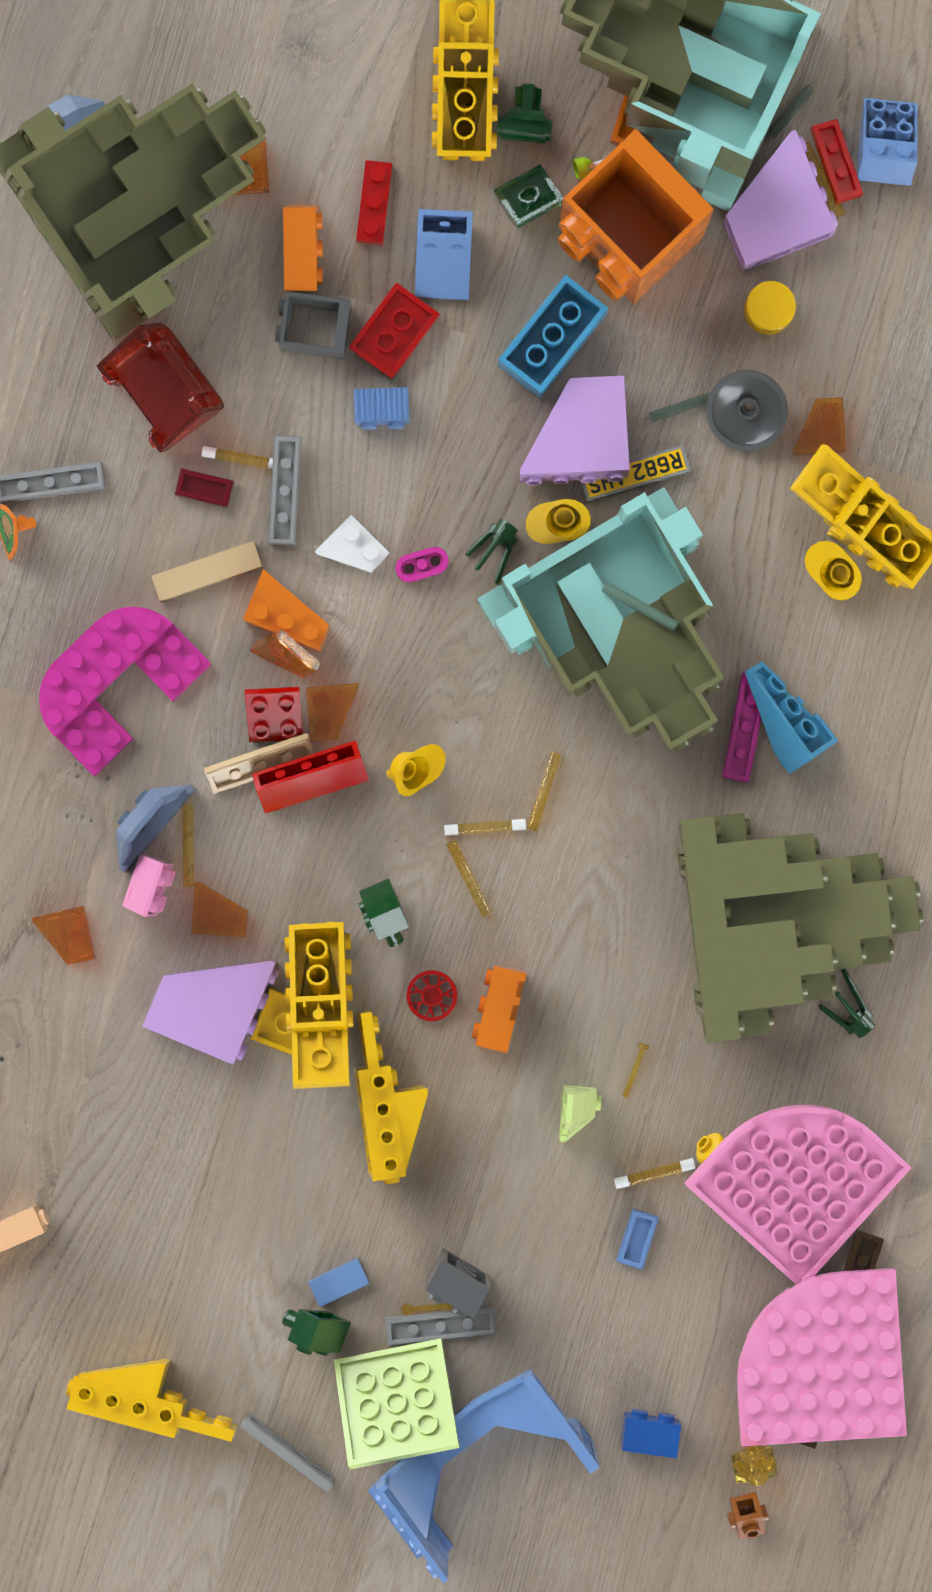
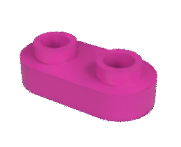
[395,547,449,583]

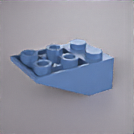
[857,98,917,186]
[415,209,473,300]

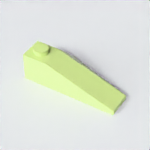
[559,1085,602,1142]

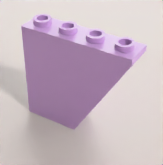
[723,130,838,272]
[519,376,630,486]
[142,960,280,1064]

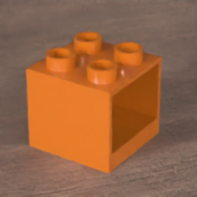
[557,129,714,305]

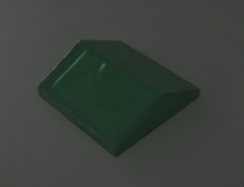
[494,164,564,228]

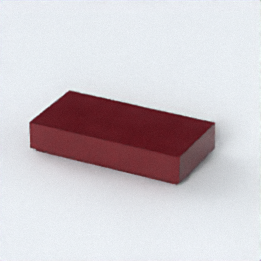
[175,468,234,508]

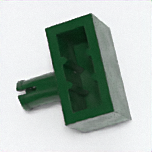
[358,878,409,947]
[282,1309,351,1356]

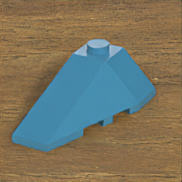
[745,661,838,775]

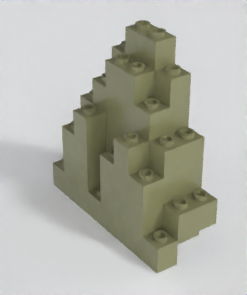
[0,83,267,342]
[677,813,924,1043]

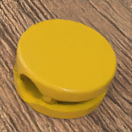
[744,281,796,335]

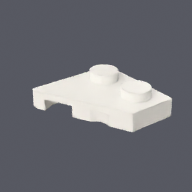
[315,515,390,573]

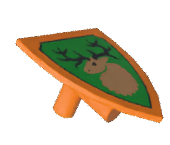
[0,504,36,561]

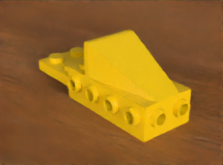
[432,0,499,161]
[790,444,932,589]
[284,922,354,1089]
[354,1010,428,1184]
[66,1359,238,1442]

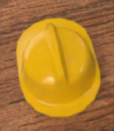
[525,498,591,544]
[804,541,862,600]
[386,744,446,796]

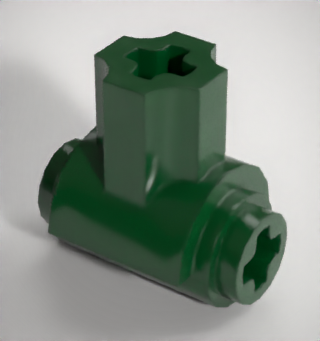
[497,84,553,144]

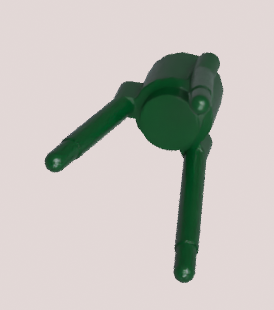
[465,519,518,584]
[819,969,875,1038]

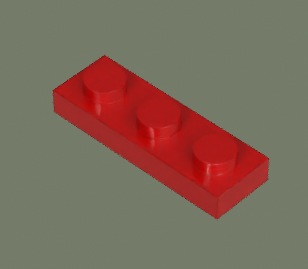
[810,119,863,204]
[356,160,393,245]

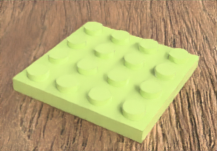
[334,1338,460,1469]

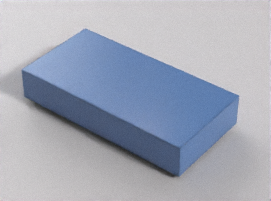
[616,1208,659,1270]
[308,1258,370,1307]

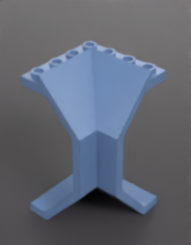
[368,1369,600,1584]

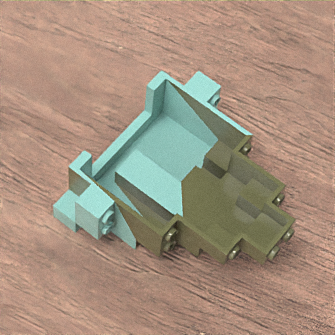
[559,0,822,212]
[477,487,724,752]

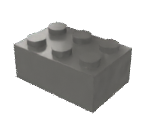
[425,1248,491,1319]

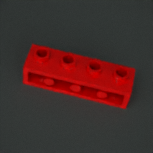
[252,740,369,814]

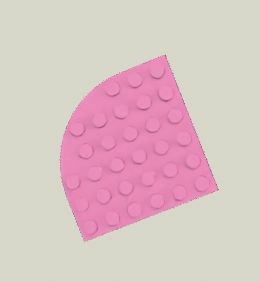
[684,1105,911,1285]
[737,1268,907,1446]

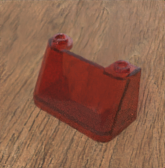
[96,323,224,453]

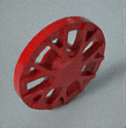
[406,970,457,1021]

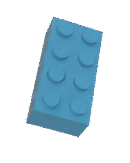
[498,275,608,399]

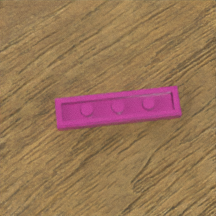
[721,671,761,783]

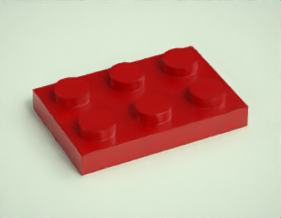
[348,282,440,381]

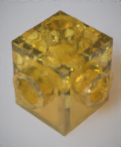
[731,1445,777,1486]

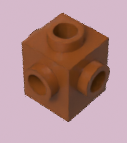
[727,1492,769,1539]

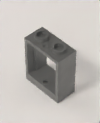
[275,291,352,359]

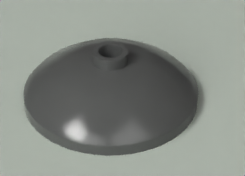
[706,370,788,451]

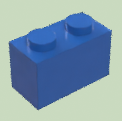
[620,1409,681,1458]

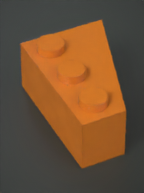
[283,204,323,291]
[243,569,331,653]
[471,964,527,1053]

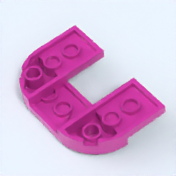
[39,607,212,776]

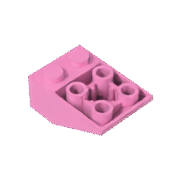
[122,854,176,917]

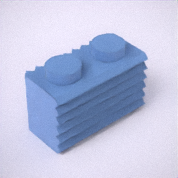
[354,387,410,430]

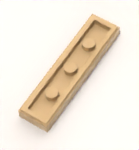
[151,541,263,602]
[204,733,315,794]

